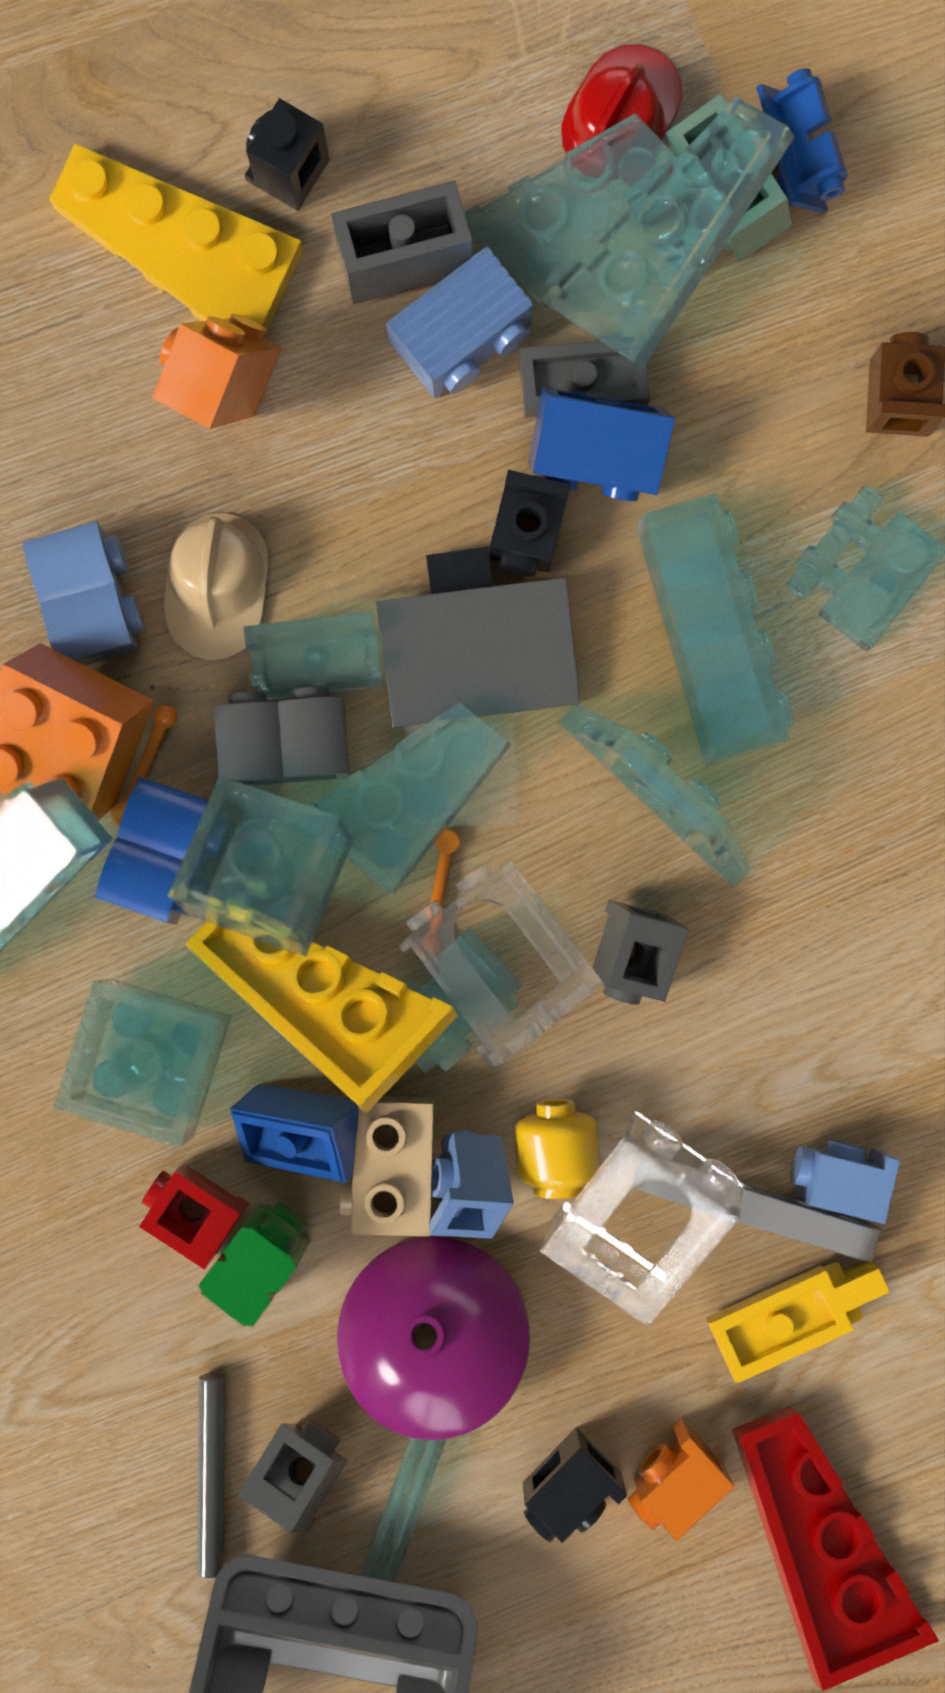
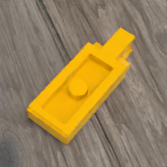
[705,1261,890,1383]

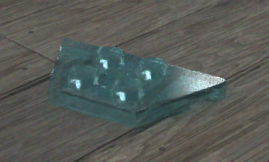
[558,705,751,888]

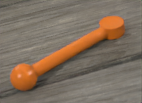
[110,704,178,826]
[417,829,460,959]

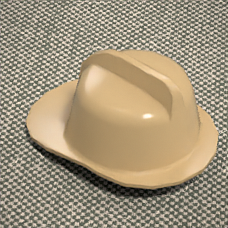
[164,513,269,661]

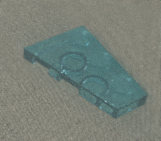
[464,113,682,309]
[294,702,512,893]

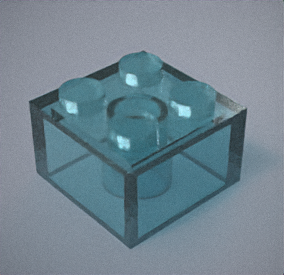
[167,776,354,957]
[53,978,232,1147]

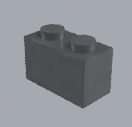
[331,180,472,305]

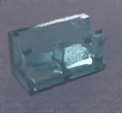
[243,611,383,700]

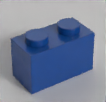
[528,386,675,501]

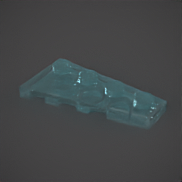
[540,97,794,369]

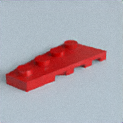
[732,1406,939,1691]

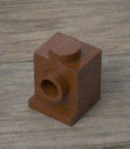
[866,332,945,437]

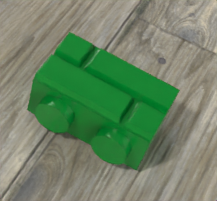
[198,1202,310,1327]

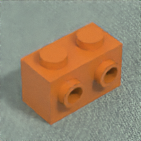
[152,313,282,429]

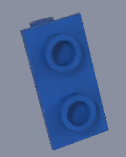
[756,68,848,213]

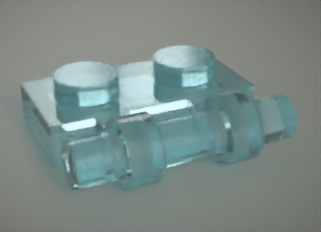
[786,486,945,652]

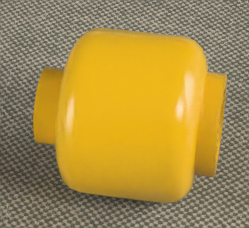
[515,1099,600,1199]

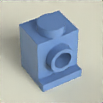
[429,1130,514,1239]
[791,1139,900,1224]

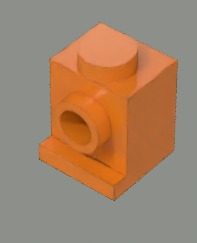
[627,1418,735,1542]

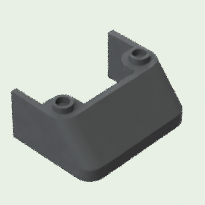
[189,1555,477,1693]

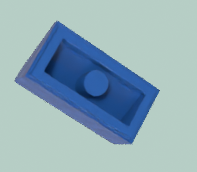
[230,1084,359,1183]

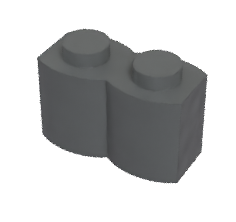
[214,687,350,787]

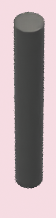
[197,1373,225,1578]

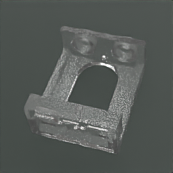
[398,860,604,1068]
[540,1111,744,1327]

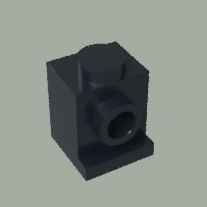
[244,98,330,211]
[489,469,570,577]
[523,1428,627,1543]

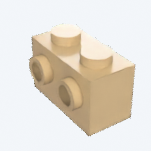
[340,1096,435,1236]

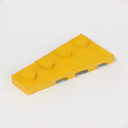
[49,144,303,330]
[185,898,458,1114]

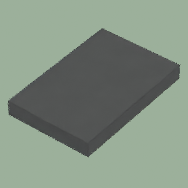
[376,578,580,728]

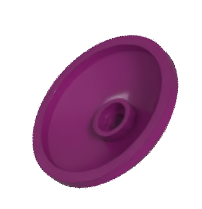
[337,1236,531,1440]

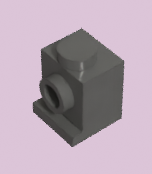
[590,899,689,1005]
[238,1419,348,1534]

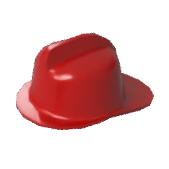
[561,44,683,182]

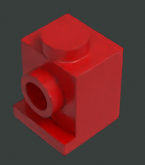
[139,1164,249,1270]

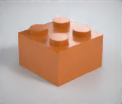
[0,643,154,834]

